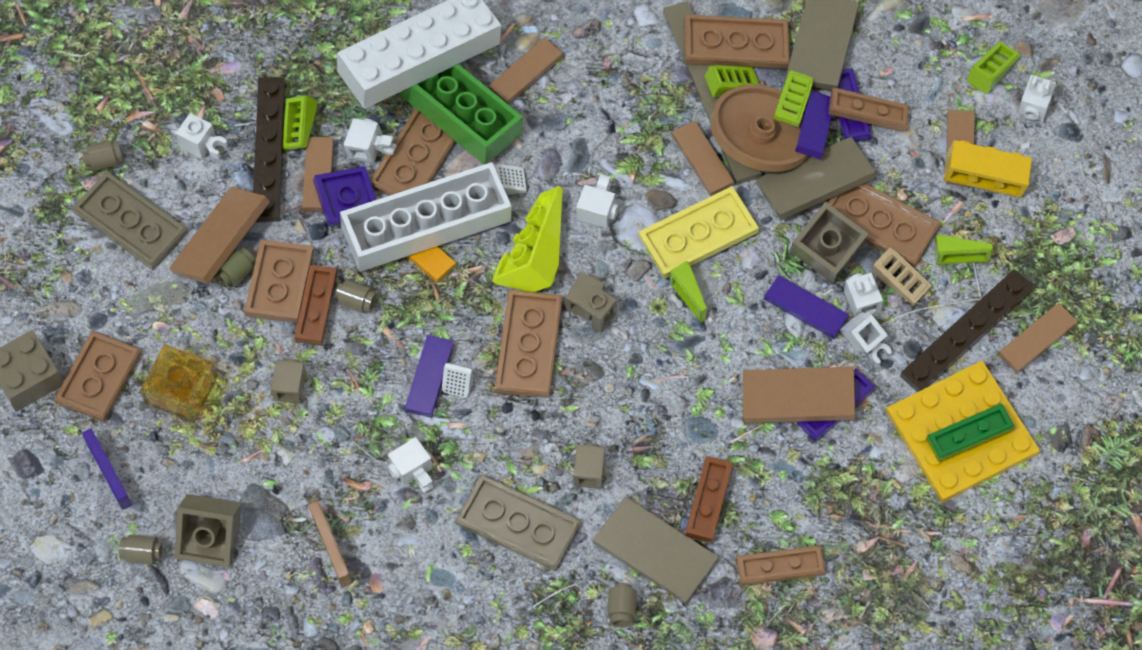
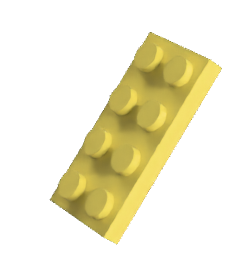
[638,186,759,279]

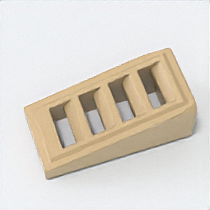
[872,247,932,306]

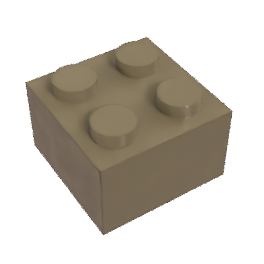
[790,202,869,284]
[0,329,63,412]

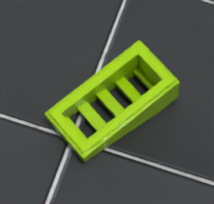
[967,41,1021,94]
[704,65,760,98]
[773,70,814,127]
[282,96,318,151]
[934,235,993,265]
[670,261,707,323]

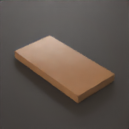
[684,14,790,69]
[370,108,456,196]
[828,183,941,268]
[169,187,270,284]
[494,290,563,398]
[743,366,855,423]

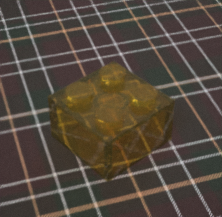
[140,344,218,423]

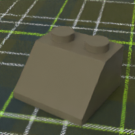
[174,494,242,567]

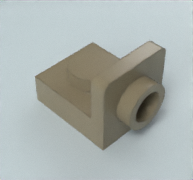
[579,286,617,333]

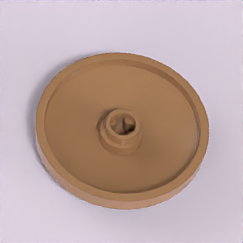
[710,84,808,172]

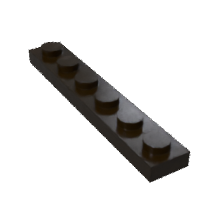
[253,77,286,222]
[900,269,1034,392]

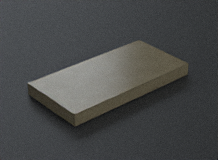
[786,0,859,90]
[756,137,876,221]
[72,171,188,270]
[455,474,581,572]
[593,497,718,604]

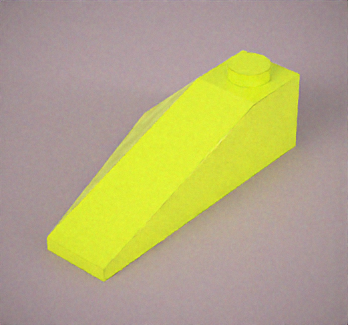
[492,186,563,292]

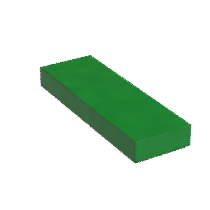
[926,403,1015,462]

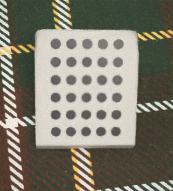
[496,164,527,195]
[442,363,473,398]

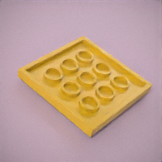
[886,360,1040,503]

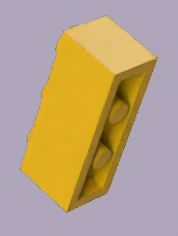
[943,140,1032,198]

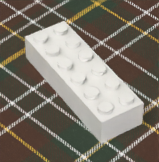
[337,0,501,109]
[340,162,512,272]

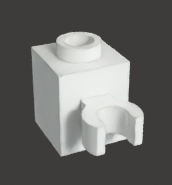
[1018,75,1056,121]
[176,113,228,160]
[343,118,397,163]
[576,174,619,228]
[844,273,883,317]
[840,312,892,364]
[387,437,434,493]

